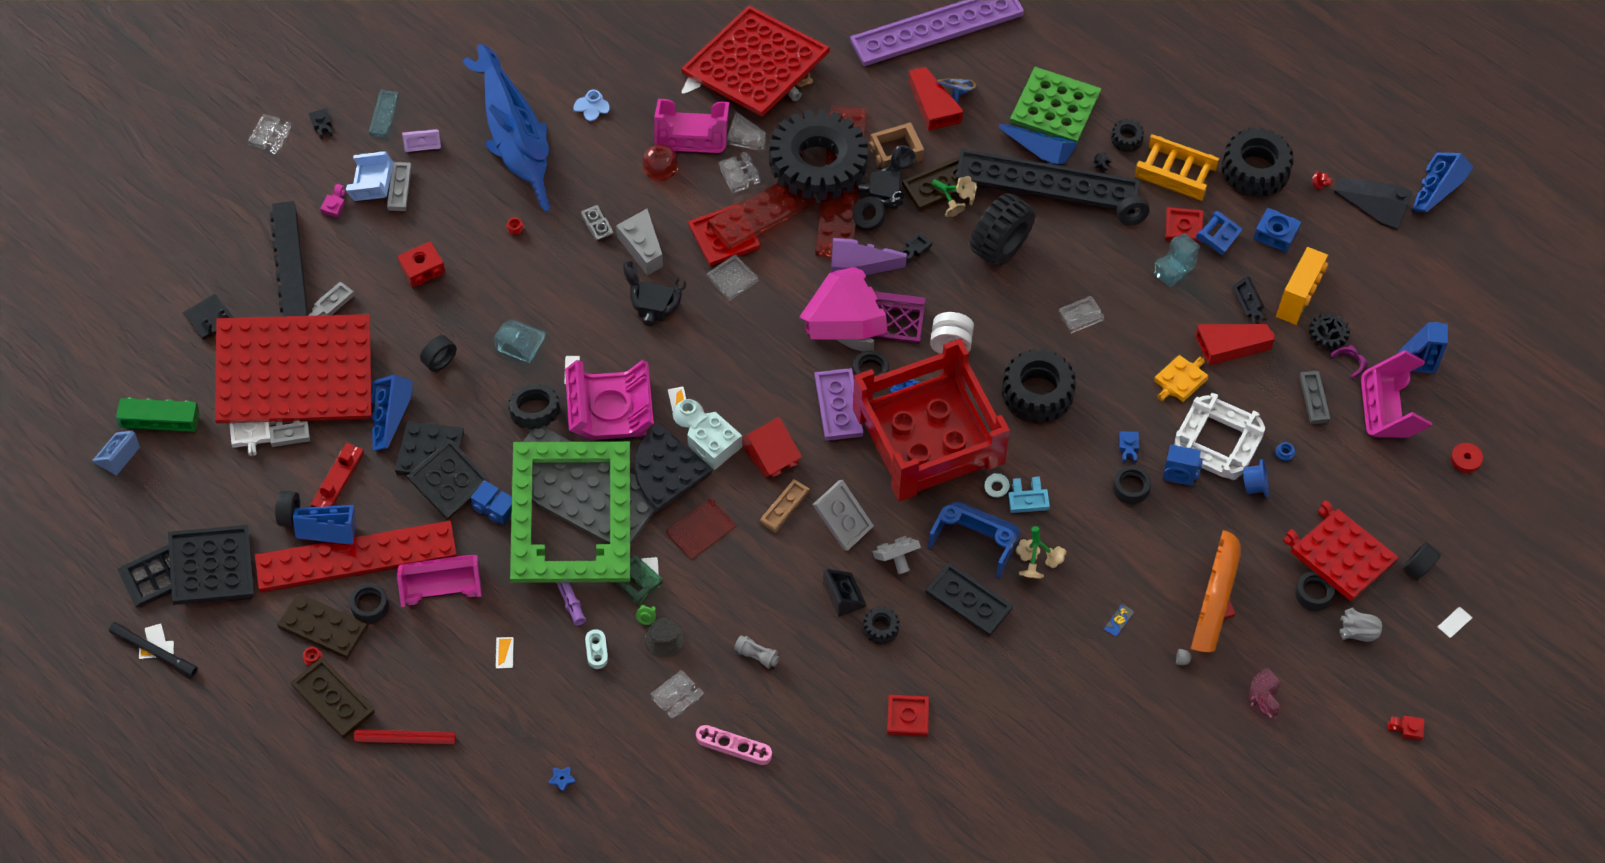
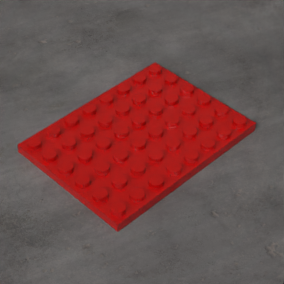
[215,314,372,424]

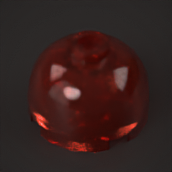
[642,144,678,181]

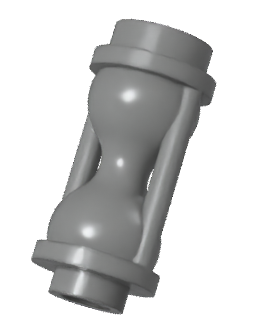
[734,635,780,669]

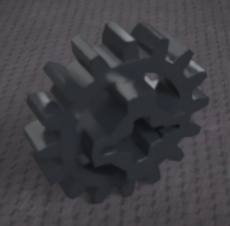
[1308,312,1351,351]

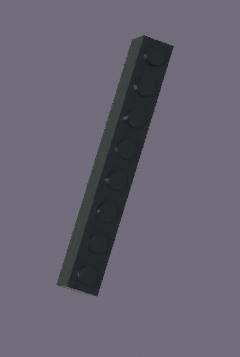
[270,201,308,317]

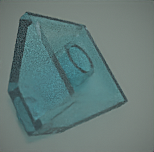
[494,319,547,363]

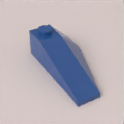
[999,124,1077,166]
[1412,152,1473,212]
[371,375,413,451]

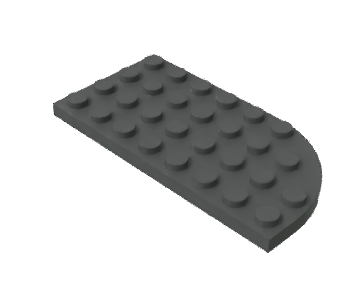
[523,426,655,546]

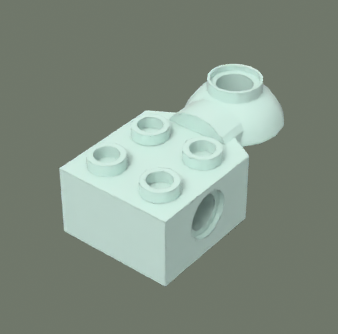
[672,399,742,470]

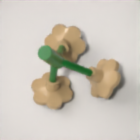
[932,176,977,217]
[1016,526,1066,578]

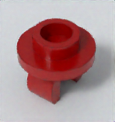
[1312,172,1332,190]

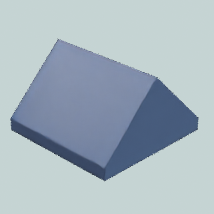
[92,431,140,476]

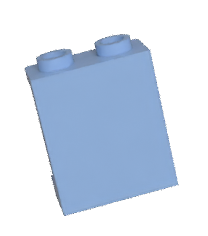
[346,152,393,201]

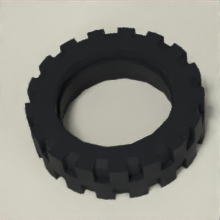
[508,383,560,429]

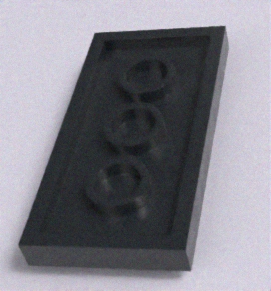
[925,562,1013,637]

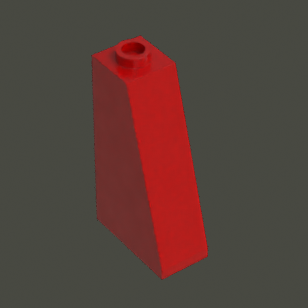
[908,67,963,131]
[1195,324,1275,366]

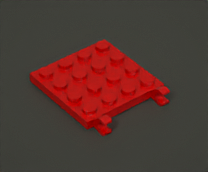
[1283,500,1399,601]

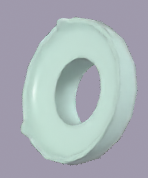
[984,473,1010,498]

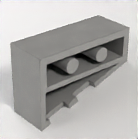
[616,209,663,276]

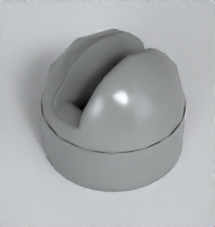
[1176,649,1192,665]

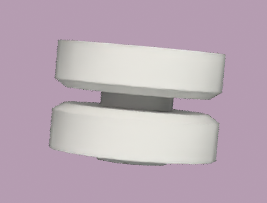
[930,312,974,354]

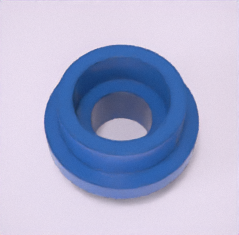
[1276,442,1295,461]

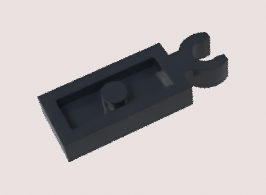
[1233,276,1267,324]

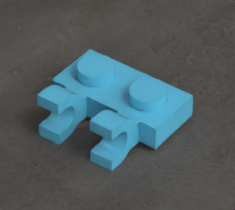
[1008,477,1050,513]

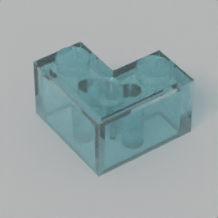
[1154,233,1200,287]

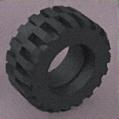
[1222,127,1294,197]
[970,194,1036,266]
[1002,349,1076,423]

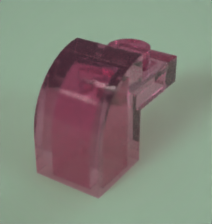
[1248,668,1281,718]

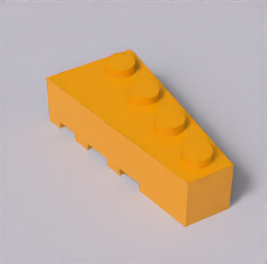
[1276,247,1329,325]

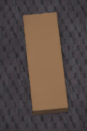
[760,479,810,533]

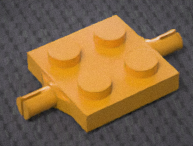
[1154,355,1208,402]

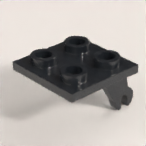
[183,294,234,339]

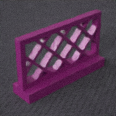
[871,292,926,343]

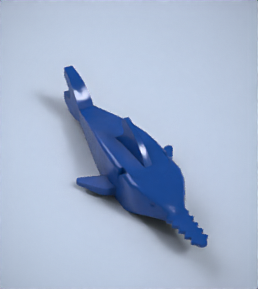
[462,44,550,212]

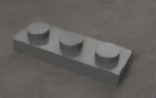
[1299,371,1330,424]

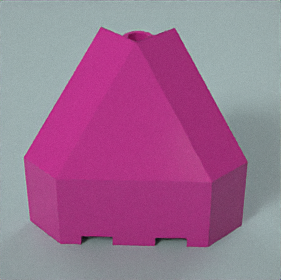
[799,267,887,340]

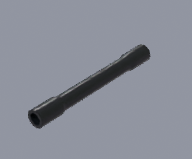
[109,622,198,677]

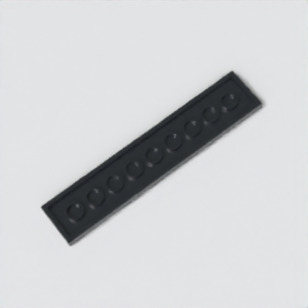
[955,149,1139,213]

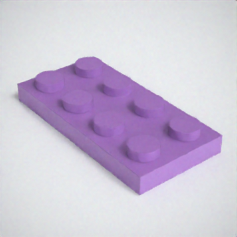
[814,368,863,441]

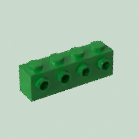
[116,398,200,432]

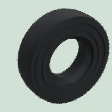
[1116,196,1150,226]
[853,197,886,230]

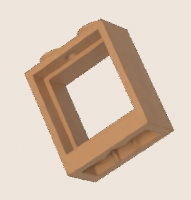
[868,122,924,169]

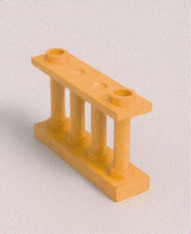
[1134,134,1219,201]

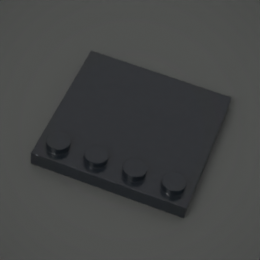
[168,525,254,605]

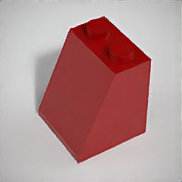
[742,417,802,478]

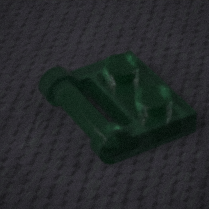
[613,554,663,605]

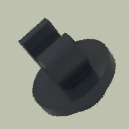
[1093,152,1112,172]

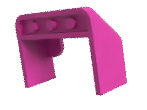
[1361,350,1432,438]
[397,555,482,607]

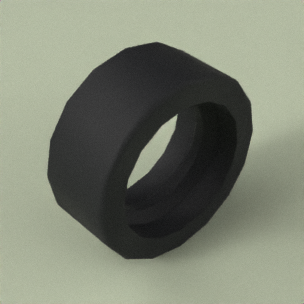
[420,335,457,372]
[853,350,889,377]
[1113,466,1151,504]
[1295,571,1335,611]
[349,583,389,623]

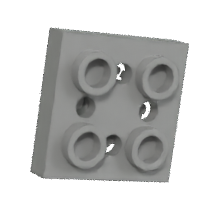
[872,536,921,574]

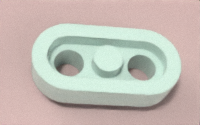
[585,630,608,669]

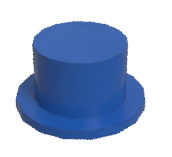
[1243,459,1270,498]

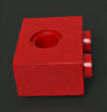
[397,241,445,288]

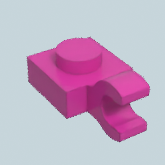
[320,184,345,218]

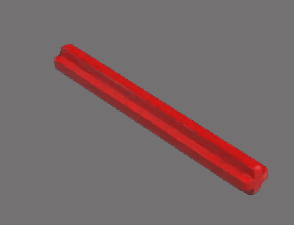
[354,730,456,744]

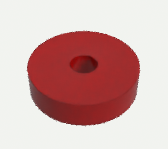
[1451,443,1483,473]

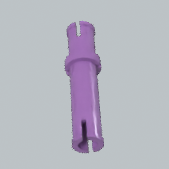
[556,582,586,626]

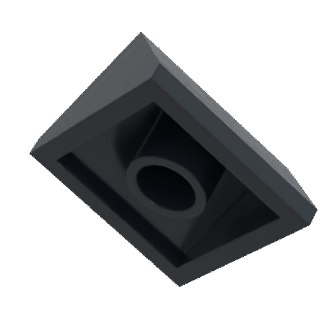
[823,569,867,617]

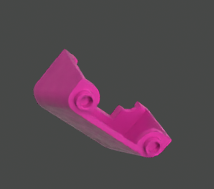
[654,99,729,153]

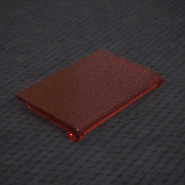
[665,497,736,559]

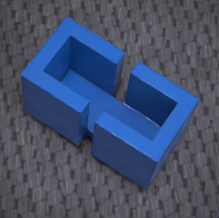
[471,481,512,525]

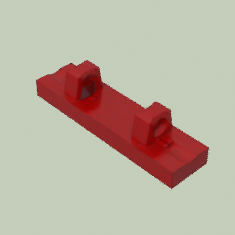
[310,443,364,507]

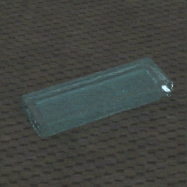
[369,90,398,138]

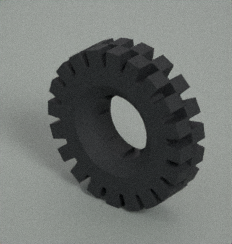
[769,110,868,200]

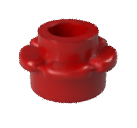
[506,218,524,235]
[302,647,323,666]

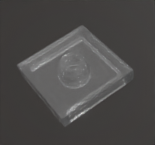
[706,255,759,301]

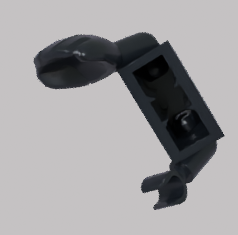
[859,145,916,209]
[623,260,687,326]

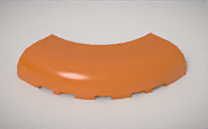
[1191,530,1241,652]

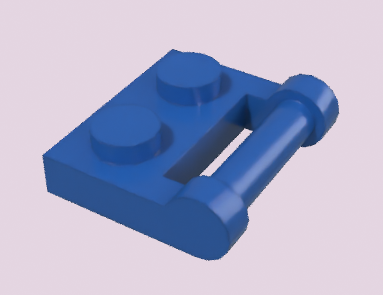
[1196,211,1242,255]

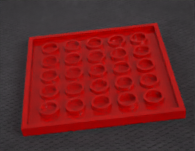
[681,6,830,117]

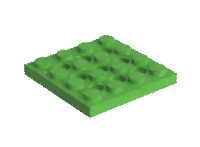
[1010,67,1101,143]

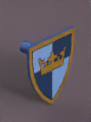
[936,79,976,104]

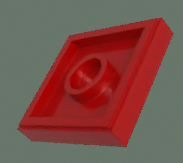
[1165,207,1203,244]
[887,695,929,737]

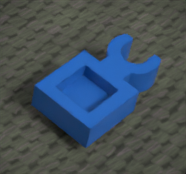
[1119,431,1139,464]

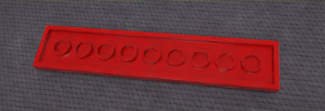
[255,521,457,593]

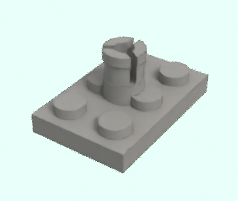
[812,480,874,551]

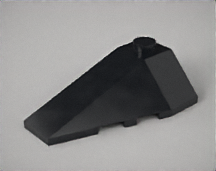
[1334,177,1413,230]

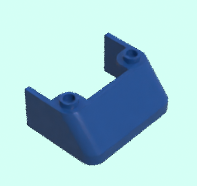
[928,502,1021,579]

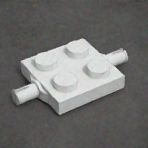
[229,422,270,456]

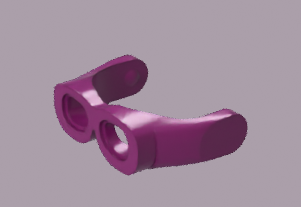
[1330,345,1368,380]

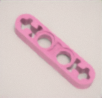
[696,725,772,765]

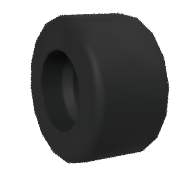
[1403,542,1441,580]

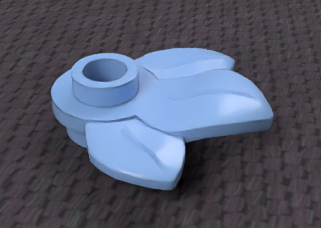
[573,90,609,121]

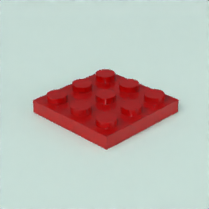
[688,203,760,267]

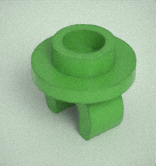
[636,605,656,625]

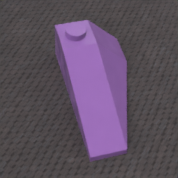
[831,238,907,275]

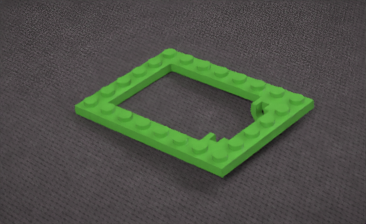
[510,442,630,583]

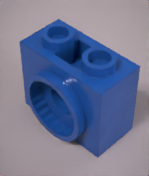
[1253,208,1301,253]
[1162,444,1203,486]

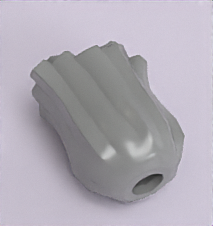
[1339,608,1382,642]

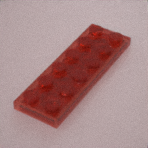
[707,183,816,249]

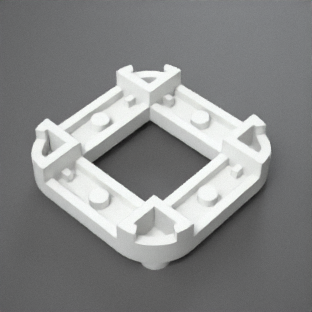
[1174,393,1265,480]

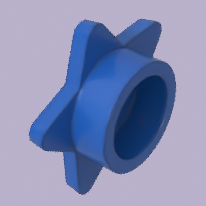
[549,767,576,792]

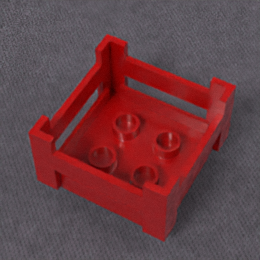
[853,338,1010,502]

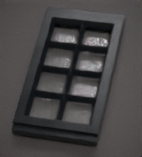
[117,545,172,608]

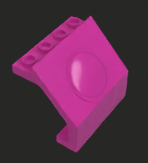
[565,360,654,440]

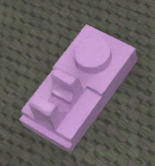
[403,129,441,152]

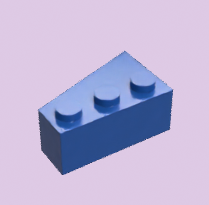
[1398,322,1448,374]
[293,505,357,544]

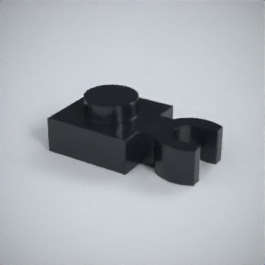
[309,108,333,139]
[900,232,932,263]

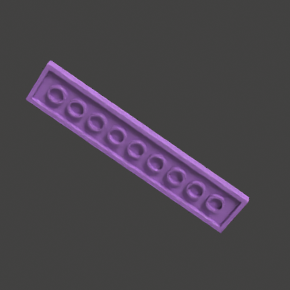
[850,0,1024,66]

